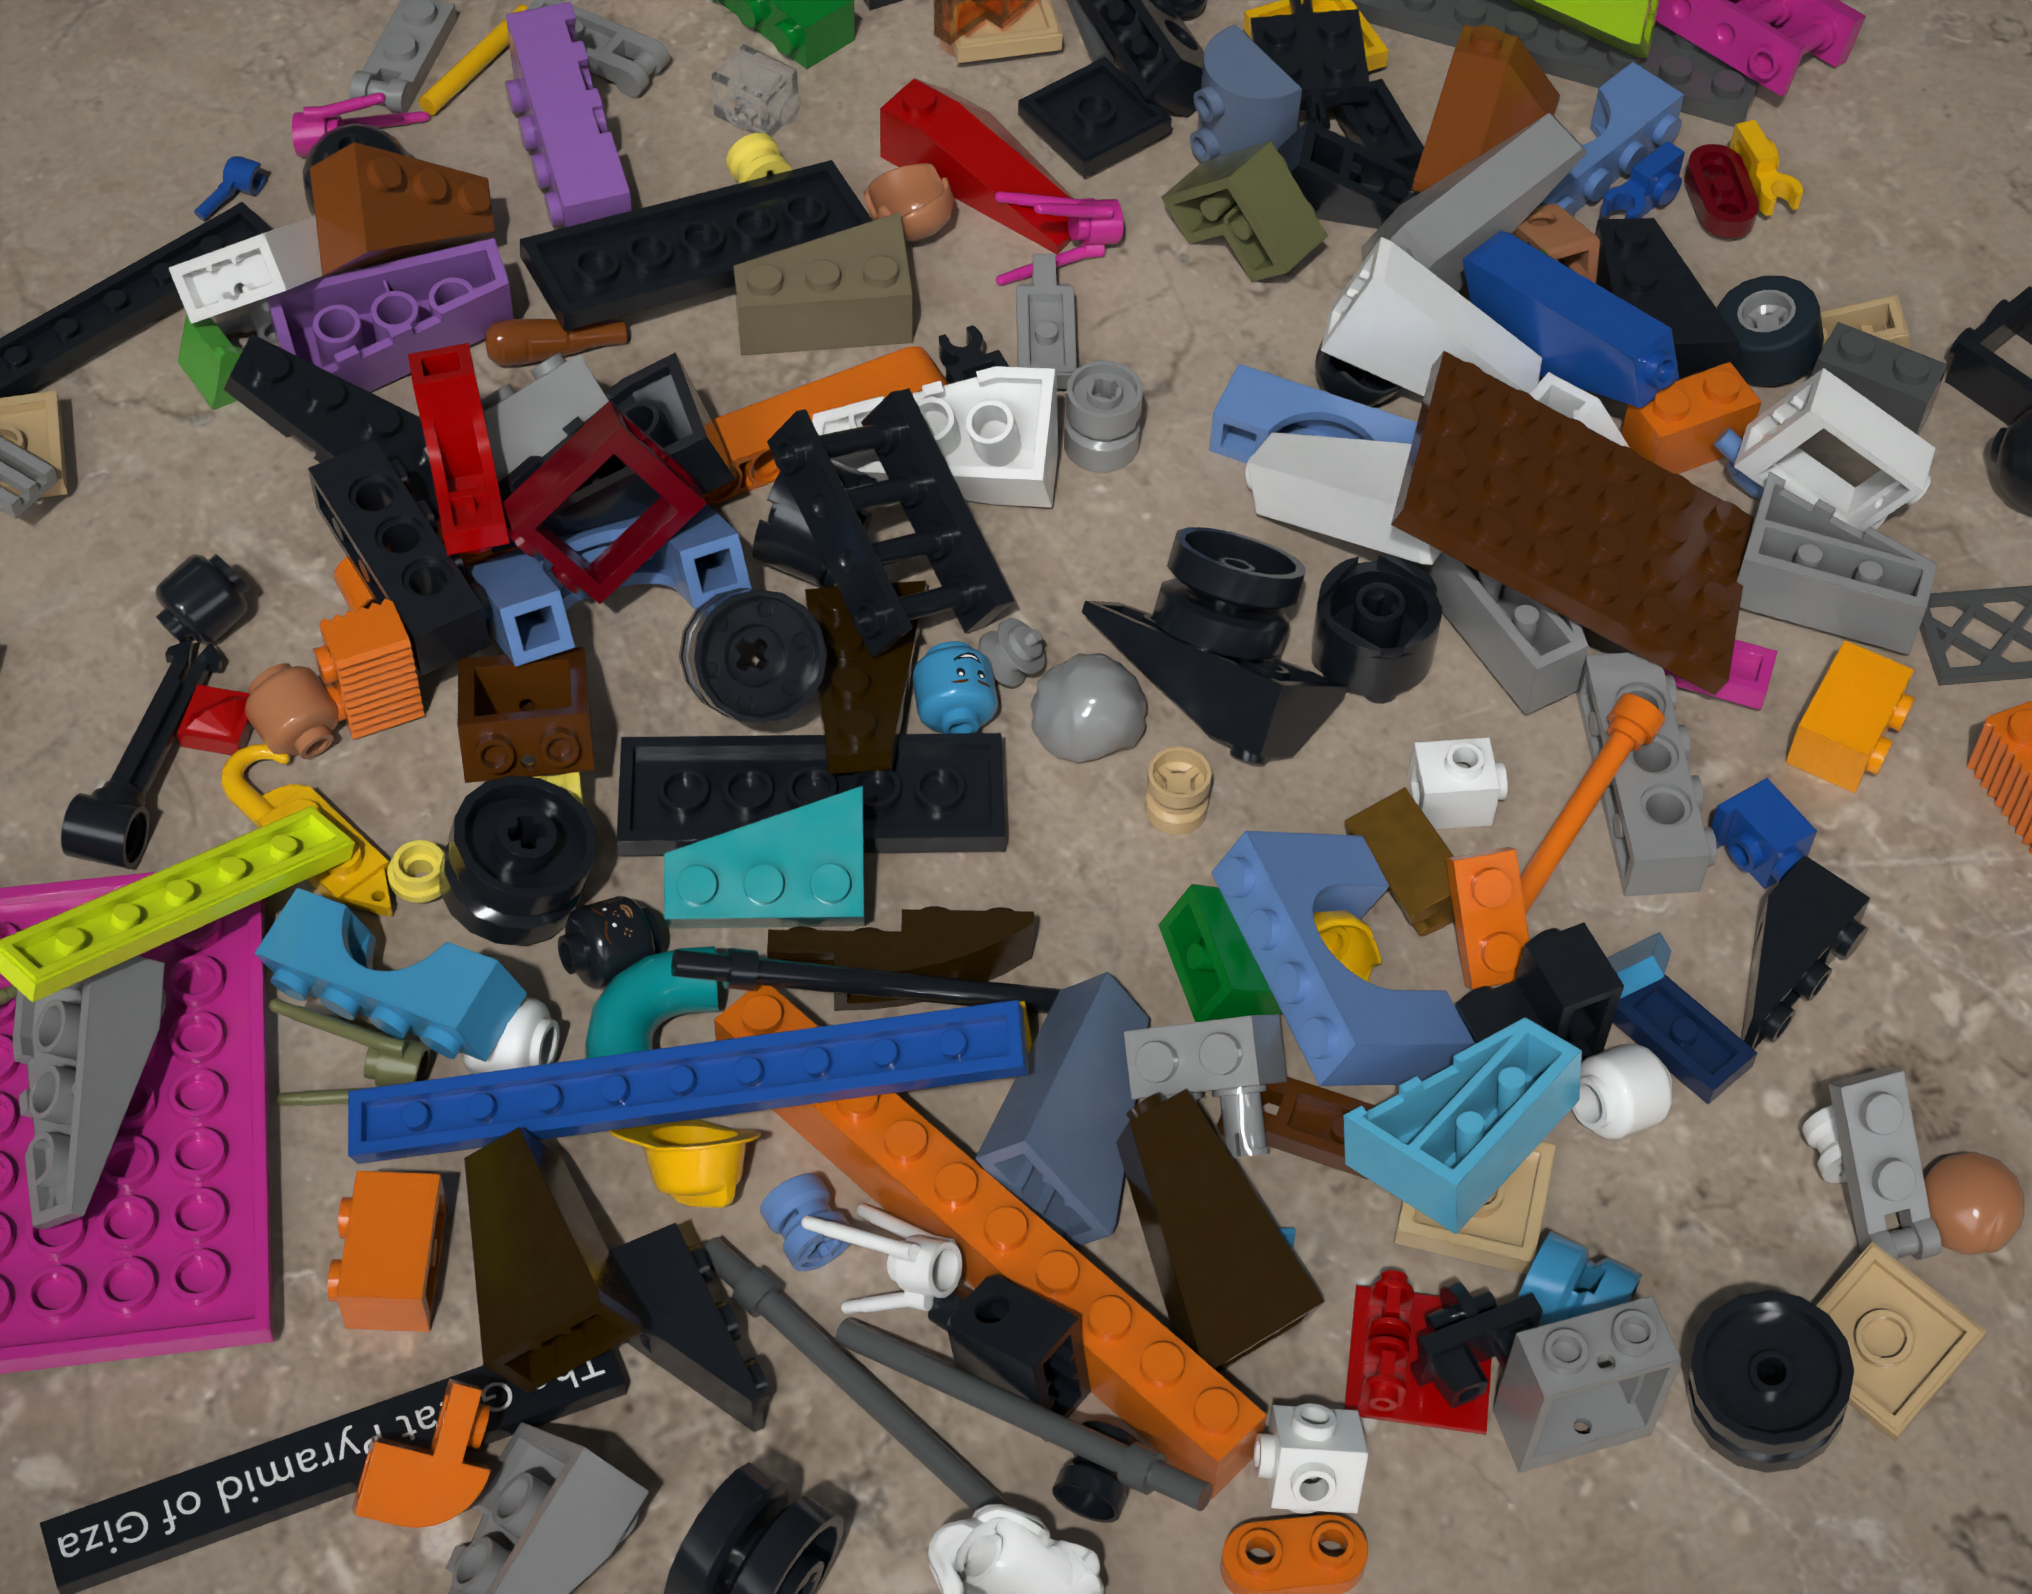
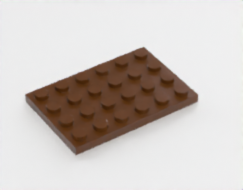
[1391,351,1754,695]

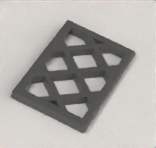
[1919,585,2032,686]

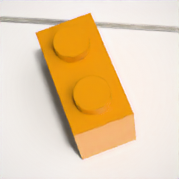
[1785,640,1916,793]

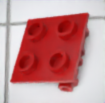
[1344,1270,1492,1435]

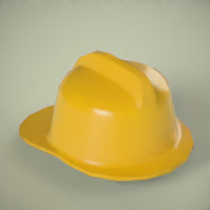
[608,1119,760,1208]

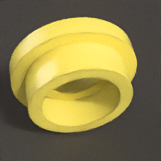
[387,840,444,903]

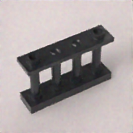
[767,388,1015,658]

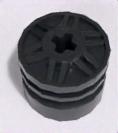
[679,588,827,724]

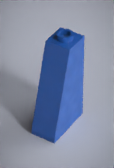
[1462,230,1679,408]

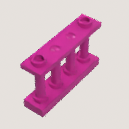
[1656,0,1866,97]

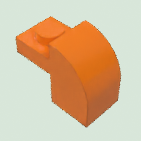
[352,1378,491,1528]

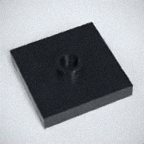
[1018,57,1172,177]

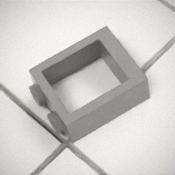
[1492,1295,1682,1473]

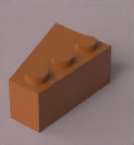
[310,142,495,277]

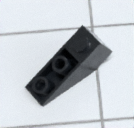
[1741,855,1870,1050]
[608,1222,770,1432]

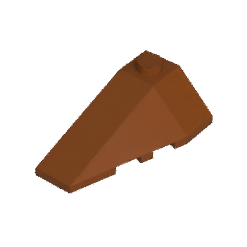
[1412,25,1560,192]

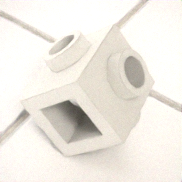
[1253,1403,1369,1514]

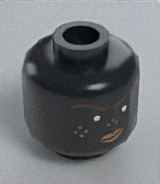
[558,896,662,990]

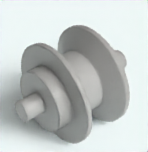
[979,618,1045,687]

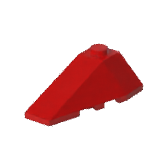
[880,78,1074,254]

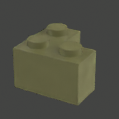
[1161,140,1328,282]

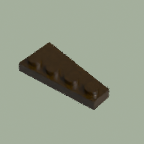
[805,580,926,774]

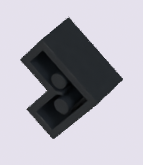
[1455,922,1624,1063]

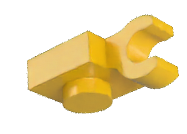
[1729,120,1803,216]

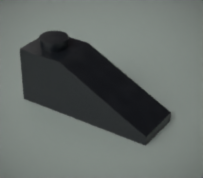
[1277,119,1420,229]

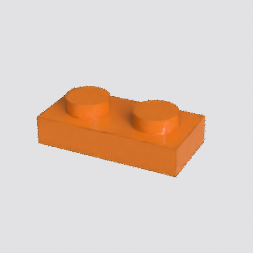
[1446,847,1530,990]

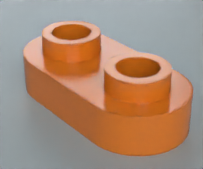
[1220,1515,1368,1594]

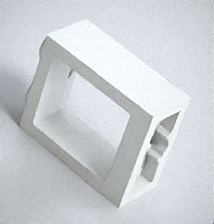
[169,215,322,324]
[1734,368,1936,532]

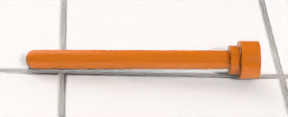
[1520,693,1665,914]

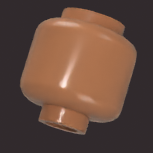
[245,663,339,759]

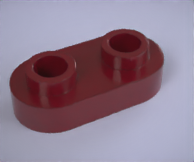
[1685,144,1759,238]

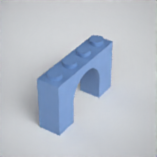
[466,504,752,667]
[1211,831,1475,1086]

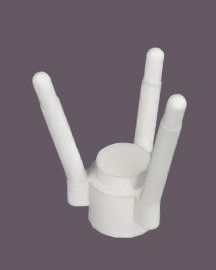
[801,1204,962,1314]

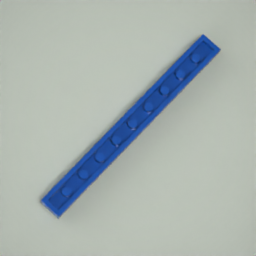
[348,1000,1029,1164]

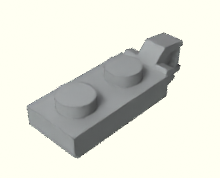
[1016,254,1077,389]

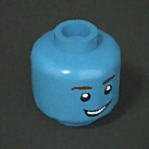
[912,641,998,734]

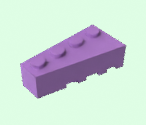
[505,1,632,228]
[266,238,514,392]

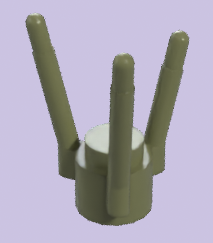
[269,999,430,1106]

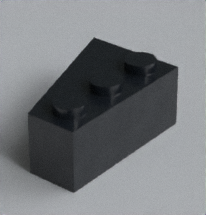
[1595,218,1740,381]

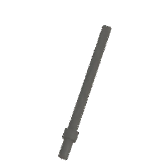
[702,1237,1012,1512]
[835,1318,1213,1511]

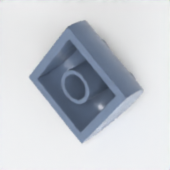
[1190,24,1302,162]

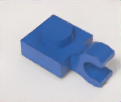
[1600,141,1685,219]

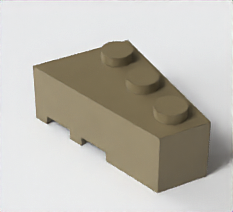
[734,212,913,356]

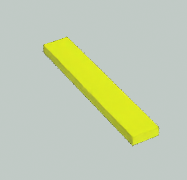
[0,806,355,1003]

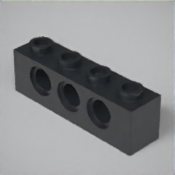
[1079,0,1204,118]
[308,440,493,676]

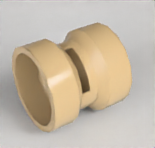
[1144,746,1212,835]

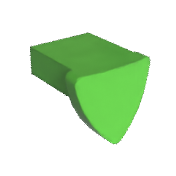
[178,316,244,410]

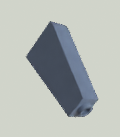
[975,972,1149,1248]

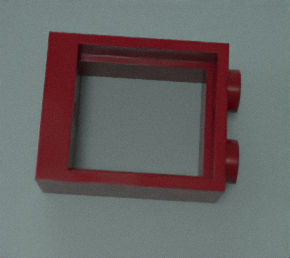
[503,401,707,604]

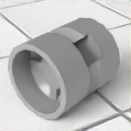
[1064,360,1143,473]

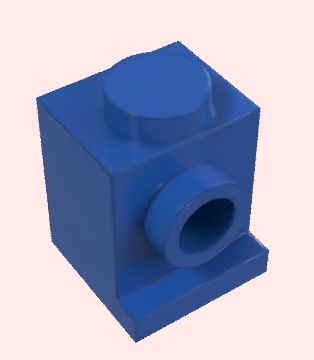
[1711,778,1817,889]

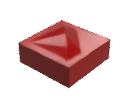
[177,684,253,756]

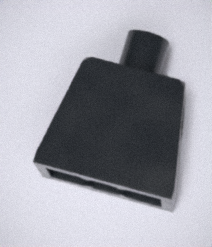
[928,1275,1091,1442]

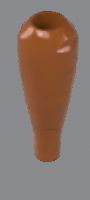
[485,318,627,366]

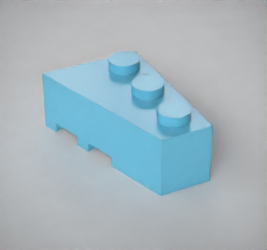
[1343,1017,1582,1234]

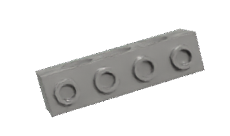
[1576,652,1717,897]

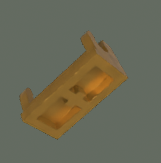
[1344,787,1455,937]

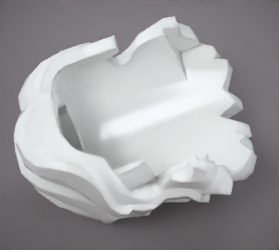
[928,1504,1104,1594]

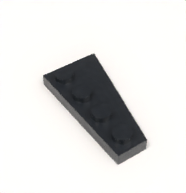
[223,333,439,520]

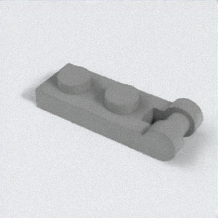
[349,0,457,113]
[526,0,670,97]
[1829,1066,1942,1261]

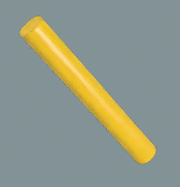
[418,4,528,115]

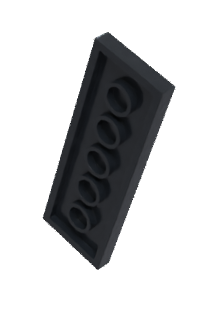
[520,160,873,331]
[617,733,1005,856]

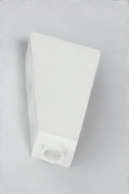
[1321,237,1542,396]
[1246,432,1442,565]

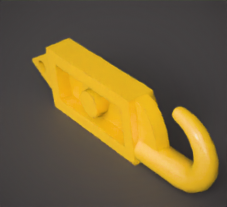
[221,744,393,917]

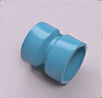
[1517,1231,1642,1326]

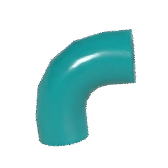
[585,946,719,1059]

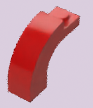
[408,343,510,555]

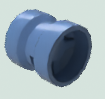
[760,1173,850,1271]

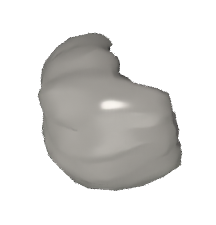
[1030,653,1147,763]

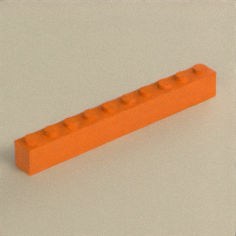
[714,985,1267,1499]

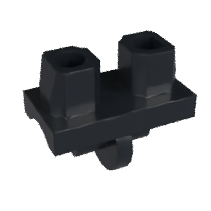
[1410,1281,1543,1408]

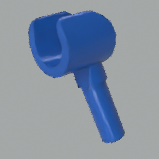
[194,156,266,221]

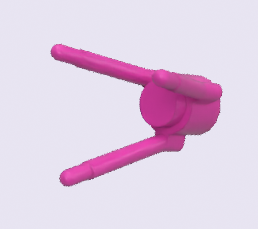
[292,92,430,157]
[995,191,1123,286]

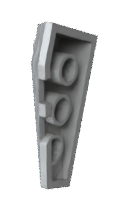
[1361,113,1588,292]
[13,956,166,1229]
[445,1422,649,1594]

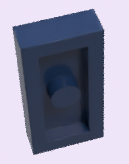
[1613,974,1757,1105]

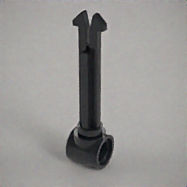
[61,639,223,869]

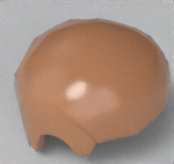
[864,163,954,241]
[1924,1152,2025,1255]

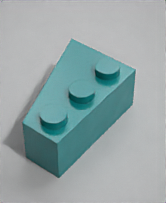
[664,786,865,929]

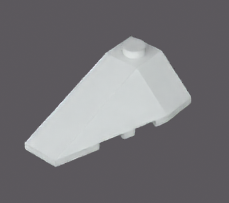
[812,366,1058,508]

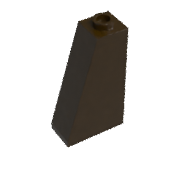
[1116,1088,1325,1373]
[464,1127,644,1393]

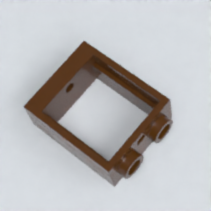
[457,647,595,783]

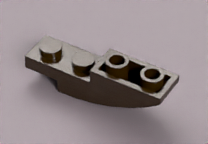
[767,906,1034,1011]

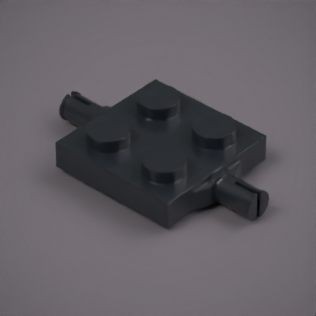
[1251,0,1370,129]

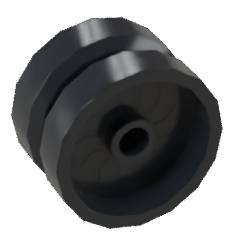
[1152,527,1306,660]
[439,775,597,946]
[1687,1290,1855,1473]
[664,1462,844,1594]

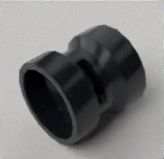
[1052,1421,1141,1523]

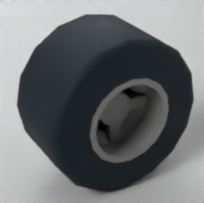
[1717,276,1824,386]

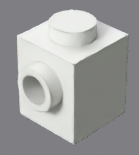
[1407,737,1508,830]

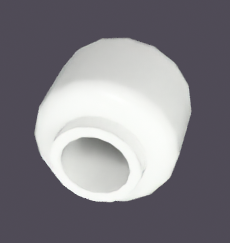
[462,997,560,1074]
[1572,1043,1672,1140]

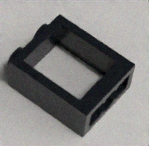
[1945,286,2032,426]

